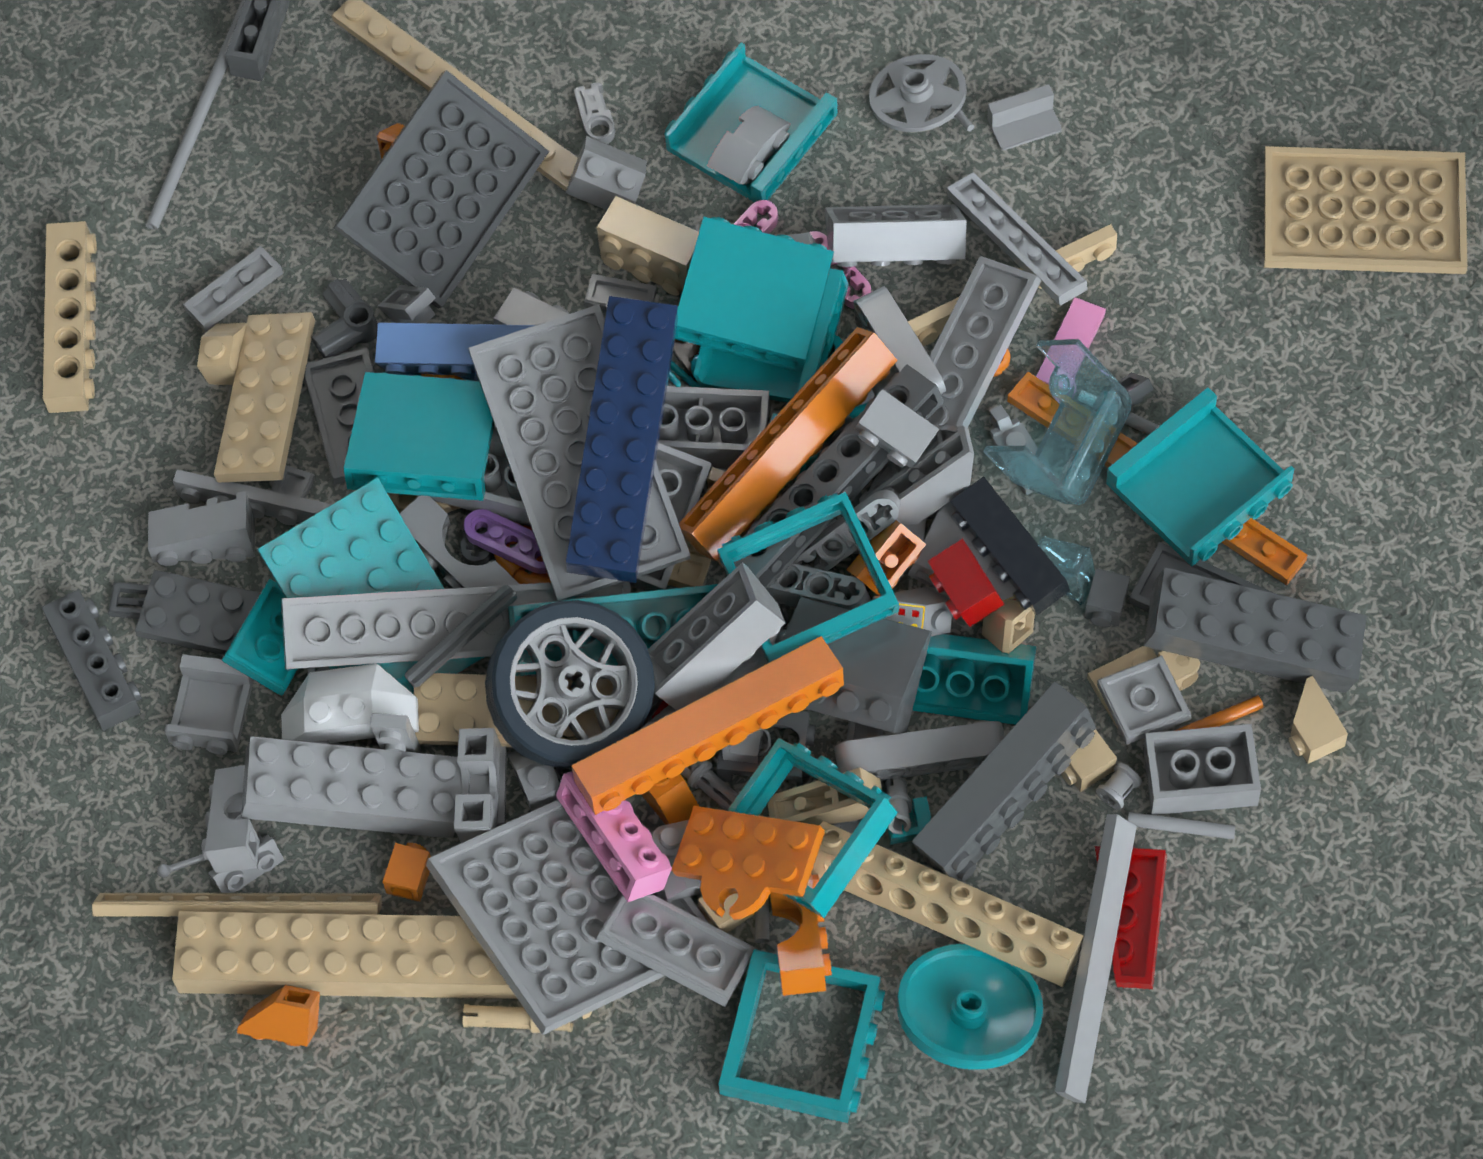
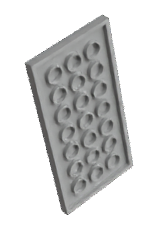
[468,304,690,601]

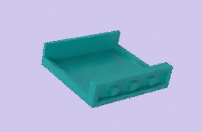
[664,42,838,202]
[675,216,834,373]
[691,269,849,402]
[344,372,494,501]
[1106,387,1294,567]

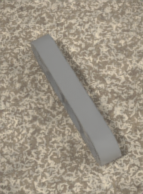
[793,490,901,571]

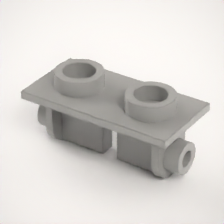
[208,834,284,893]

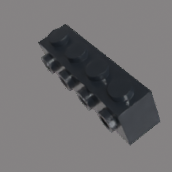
[950,476,1070,616]

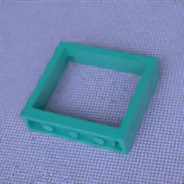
[717,492,899,663]
[727,738,898,918]
[719,949,886,1123]

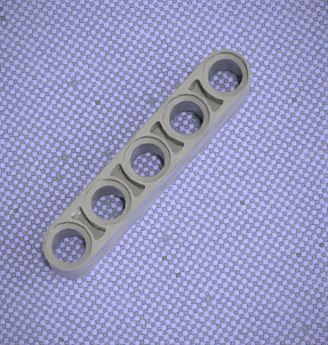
[834,721,1005,781]

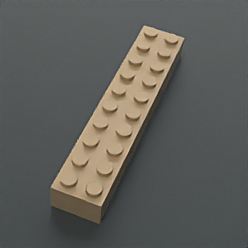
[172,911,517,999]

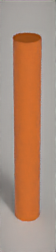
[1174,695,1264,731]

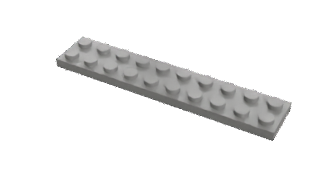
[281,581,631,669]

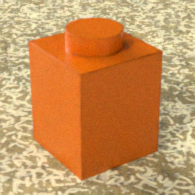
[383,843,431,902]

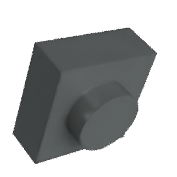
[1105,372,1154,407]

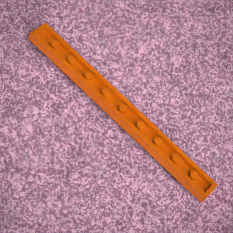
[1007,372,1308,586]

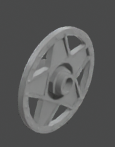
[869,54,967,132]

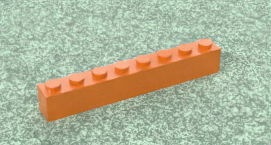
[679,327,898,561]
[571,636,844,815]

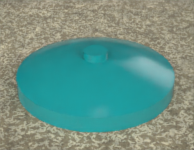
[897,944,1043,1070]

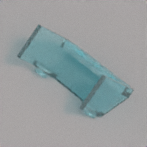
[983,339,1131,505]

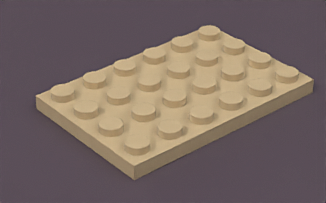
[1264,146,1467,274]

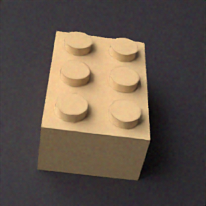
[597,196,699,296]

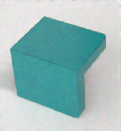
[887,796,931,845]

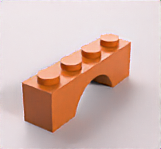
[770,874,832,996]

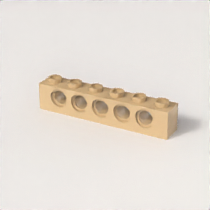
[43,221,97,413]

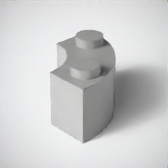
[707,106,791,184]

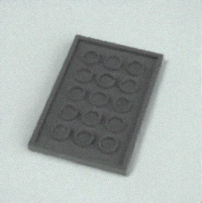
[333,70,549,308]

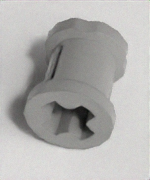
[1096,763,1142,810]

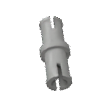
[885,776,912,834]

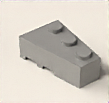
[148,491,255,566]

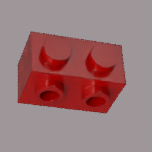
[927,538,1005,627]

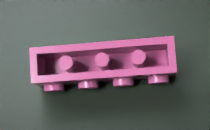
[556,771,672,902]

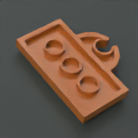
[671,806,825,920]

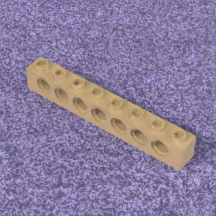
[811,821,1083,987]

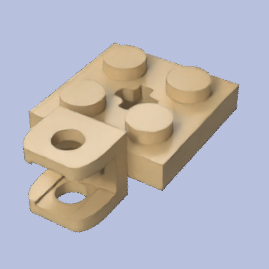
[1087,646,1200,732]

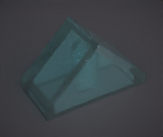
[1038,537,1096,605]

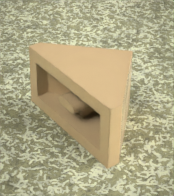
[982,600,1035,654]

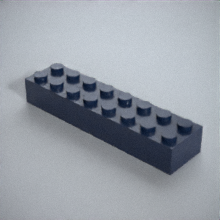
[566,296,678,583]

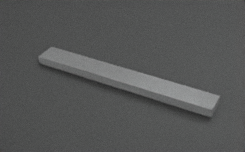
[1055,814,1137,1103]

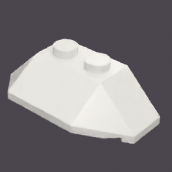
[281,663,419,744]

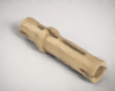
[463,1004,573,1033]

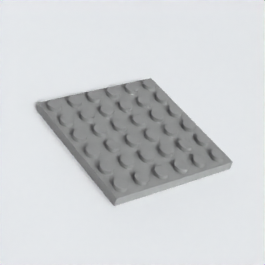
[426,800,708,1035]

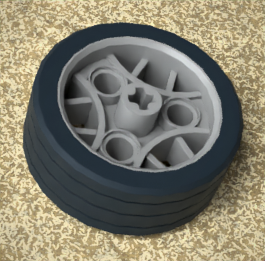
[485,600,655,768]

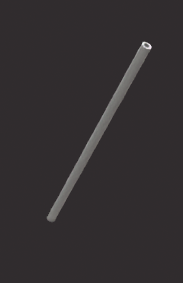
[146,0,245,230]

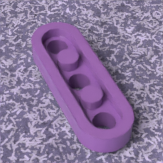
[464,509,547,574]

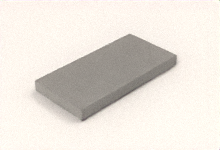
[596,894,757,1007]

